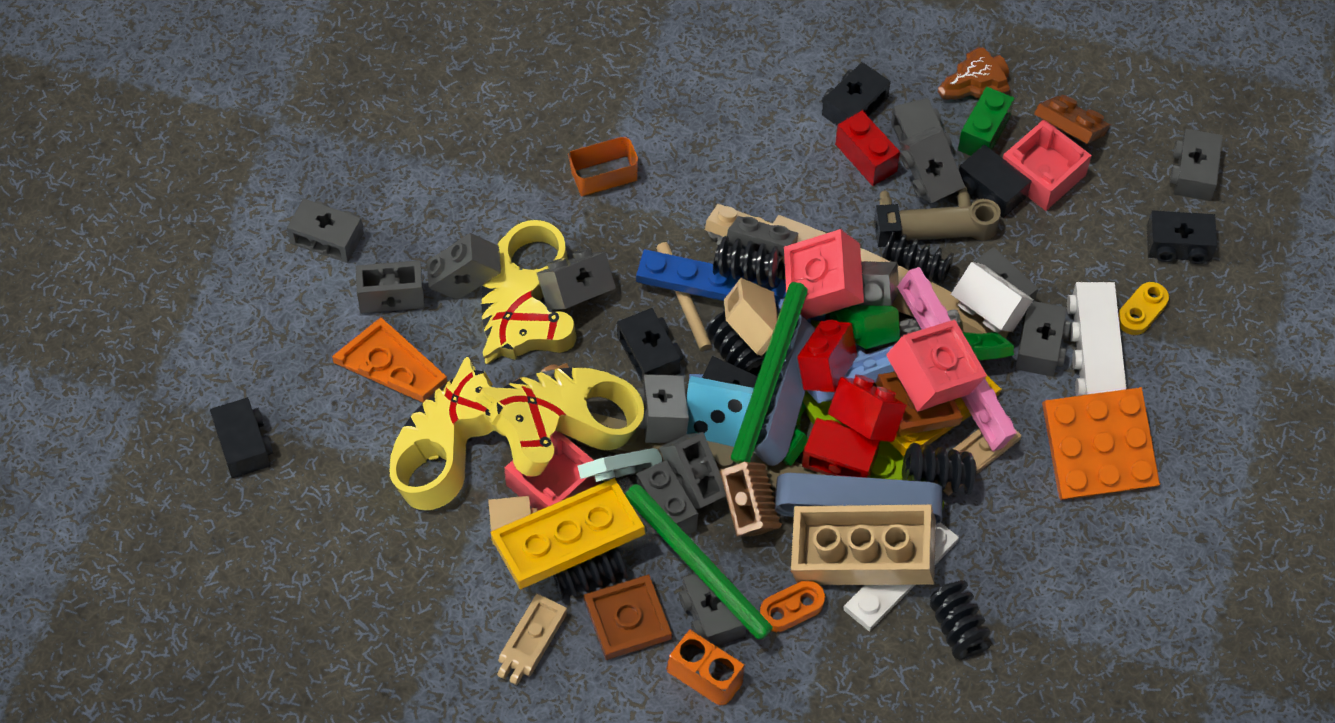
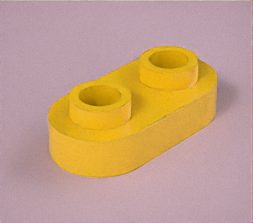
[1118,282,1169,335]

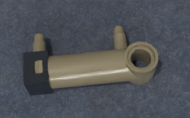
[874,187,1001,248]

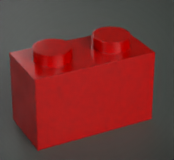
[835,110,900,186]
[797,320,857,392]
[827,375,907,442]
[802,418,880,478]

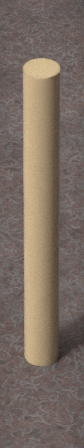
[656,242,712,351]

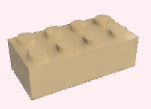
[791,504,936,585]

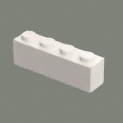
[1067,282,1127,396]

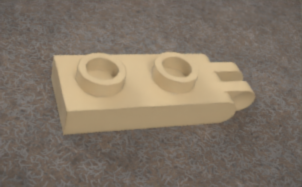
[497,594,567,685]

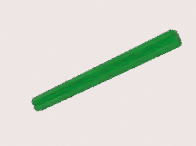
[731,282,808,464]
[625,484,773,640]

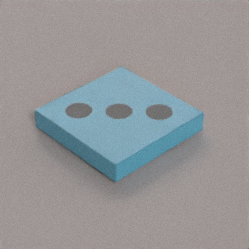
[686,376,754,447]

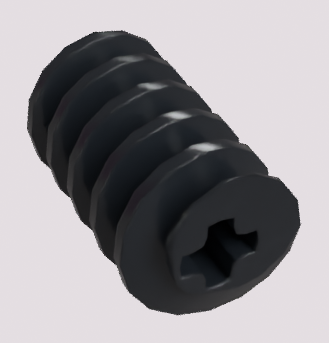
[882,231,954,285]
[713,236,785,288]
[706,311,766,376]
[902,443,977,495]
[553,547,628,600]
[930,580,991,660]

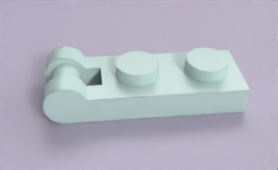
[577,448,662,482]

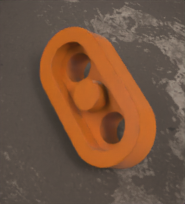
[760,580,825,632]

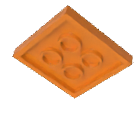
[1042,387,1160,500]

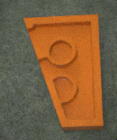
[332,317,448,403]

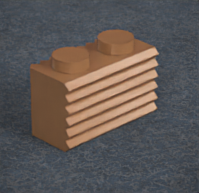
[720,462,782,537]

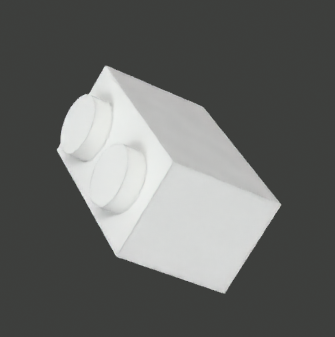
[951,262,1034,333]

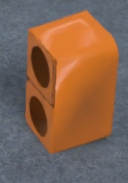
[568,137,638,197]
[666,629,745,706]

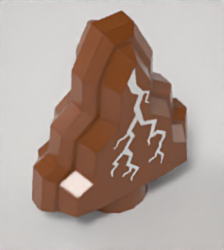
[937,47,1011,99]

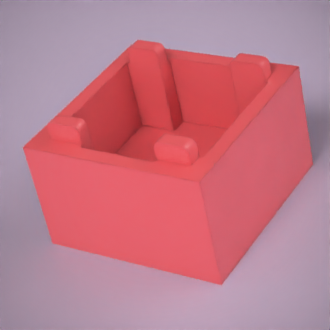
[1003,120,1092,211]
[784,229,864,319]
[886,319,987,412]
[504,431,601,511]

